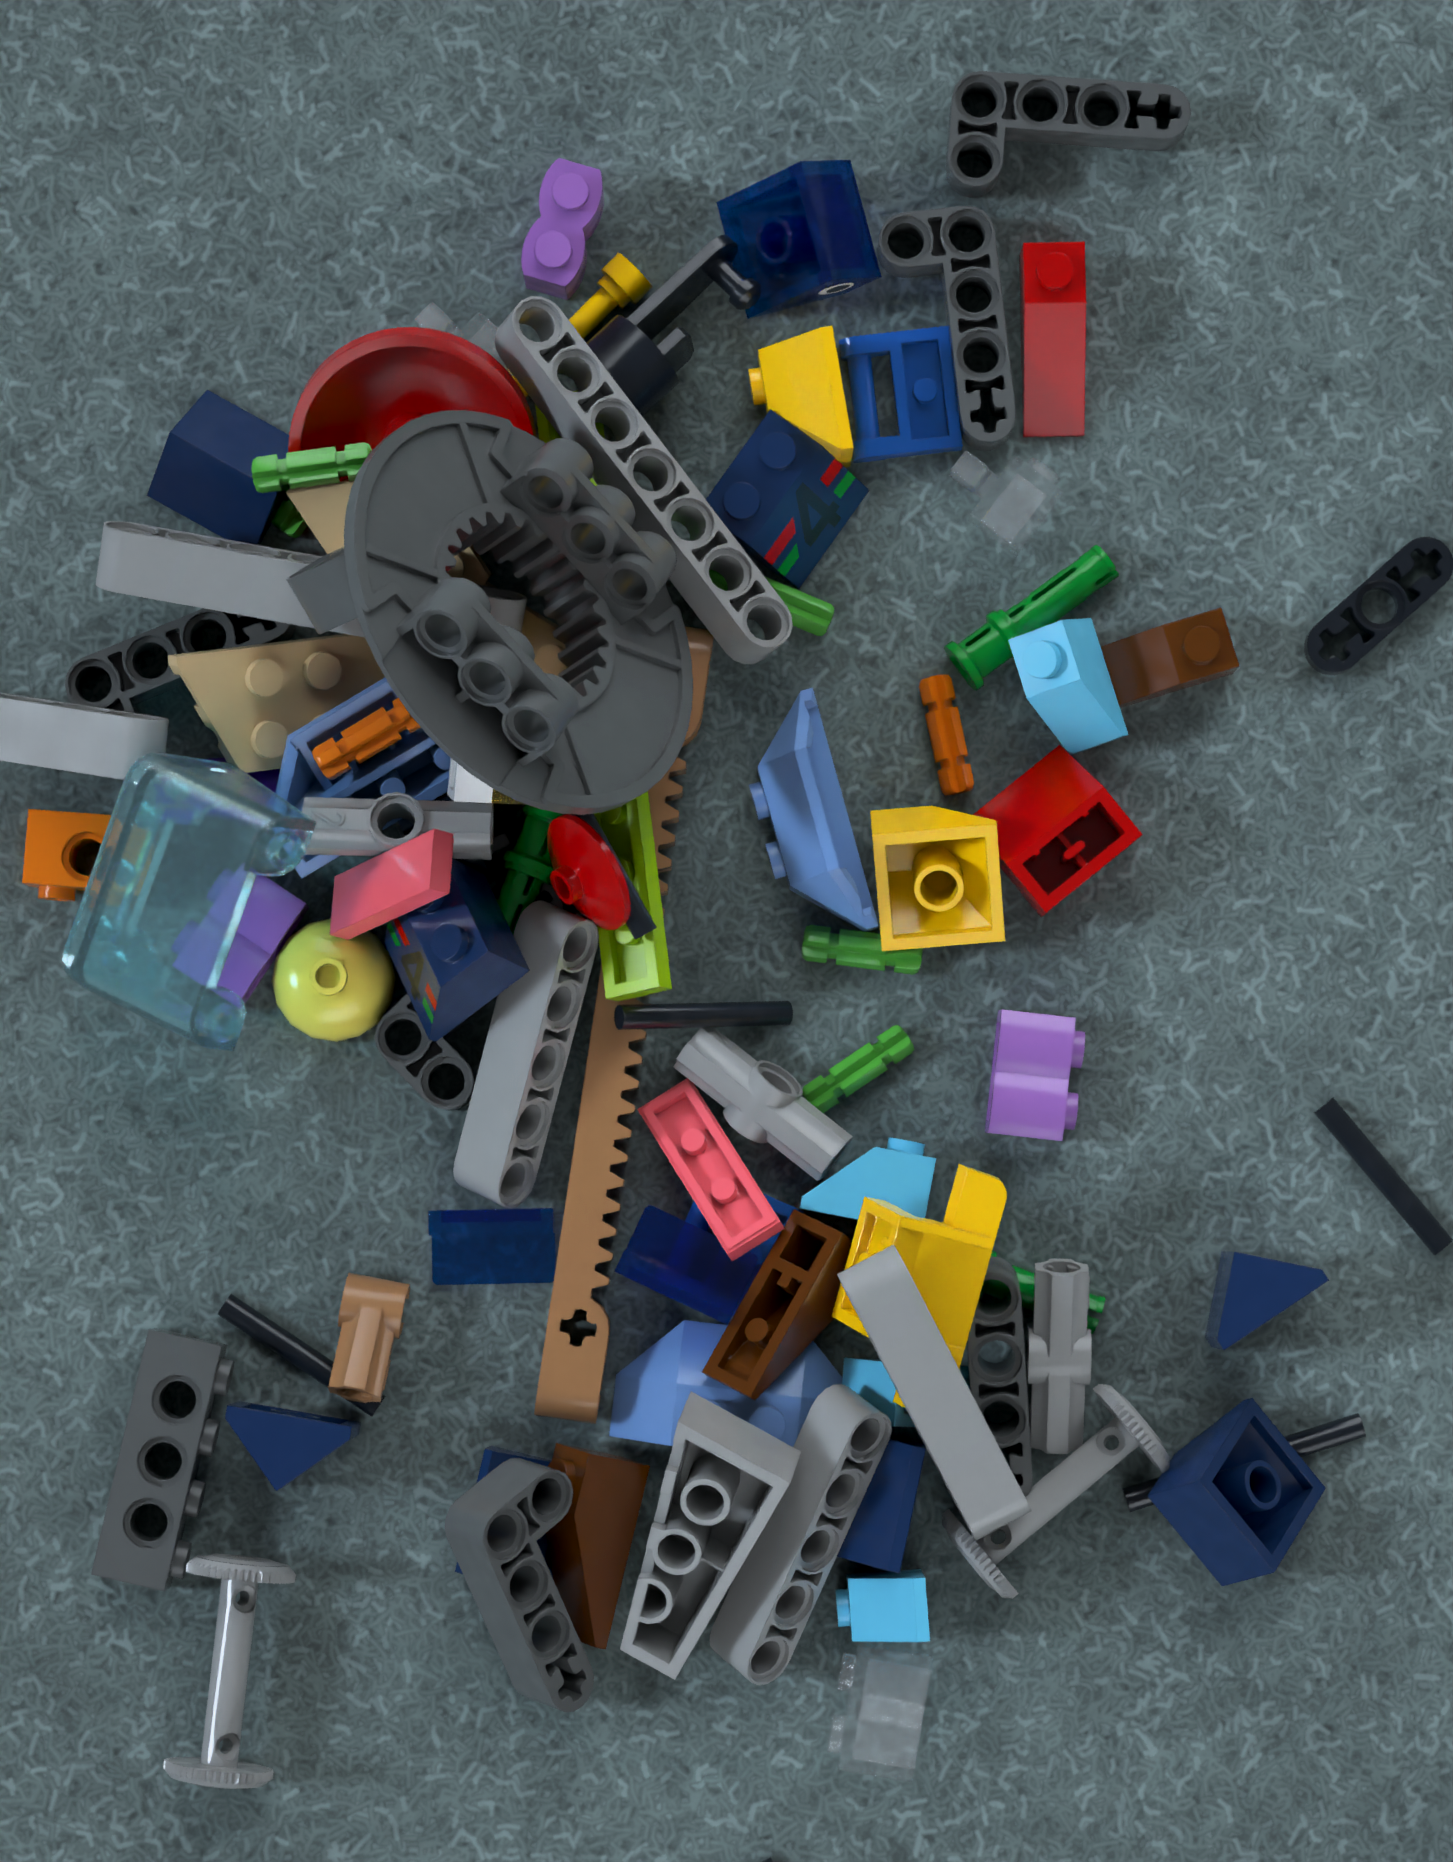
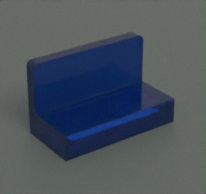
[614,1205,758,1325]
[428,1208,556,1285]

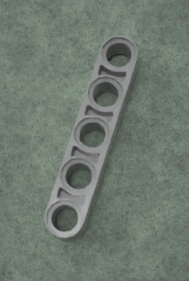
[0,692,169,783]
[453,900,599,1209]
[837,1245,1031,1541]
[710,1384,892,1685]

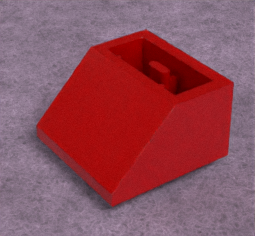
[973,745,1143,917]

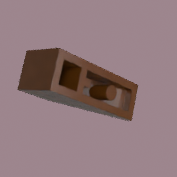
[1101,607,1239,708]
[702,1209,852,1401]
[546,1443,650,1650]

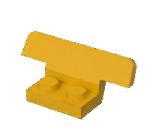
[831,1164,1007,1407]

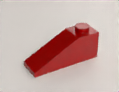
[1019,241,1086,437]

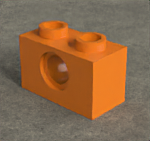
[22,809,159,906]

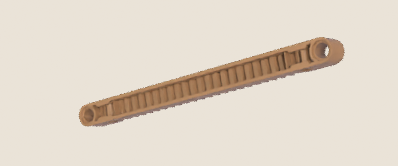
[534,626,714,1424]

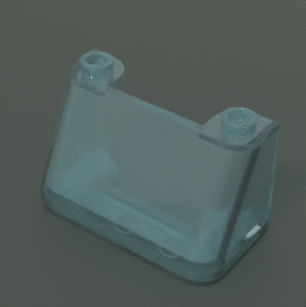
[62,752,317,1051]

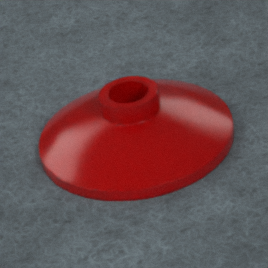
[547,814,631,930]

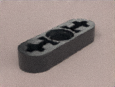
[1304,537,1453,675]

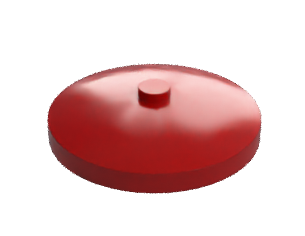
[288,327,537,481]

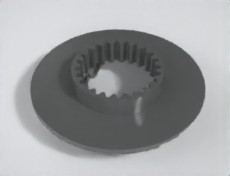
[344,410,693,815]

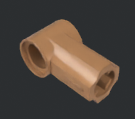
[328,1273,410,1403]

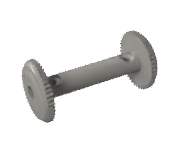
[942,1384,1170,1599]
[163,1554,296,1789]

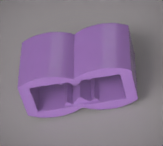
[521,158,604,300]
[174,863,309,1010]
[985,1009,1085,1141]

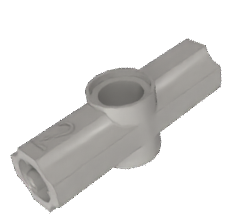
[301,792,494,860]
[673,1027,853,1181]
[1027,1259,1092,1454]

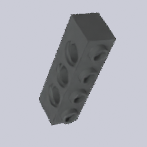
[91,1328,235,1591]

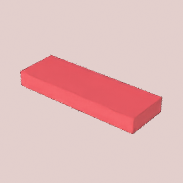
[330,829,454,940]
[637,1078,785,1261]

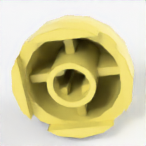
[272,918,396,1042]

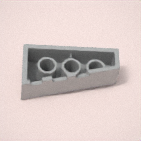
[620,1391,801,1680]

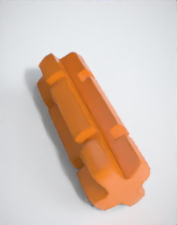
[919,674,974,795]
[312,698,421,780]

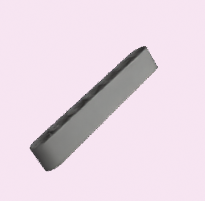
[495,296,793,664]
[95,521,527,637]

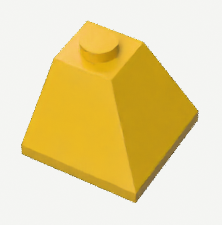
[748,326,854,468]
[870,805,1006,951]

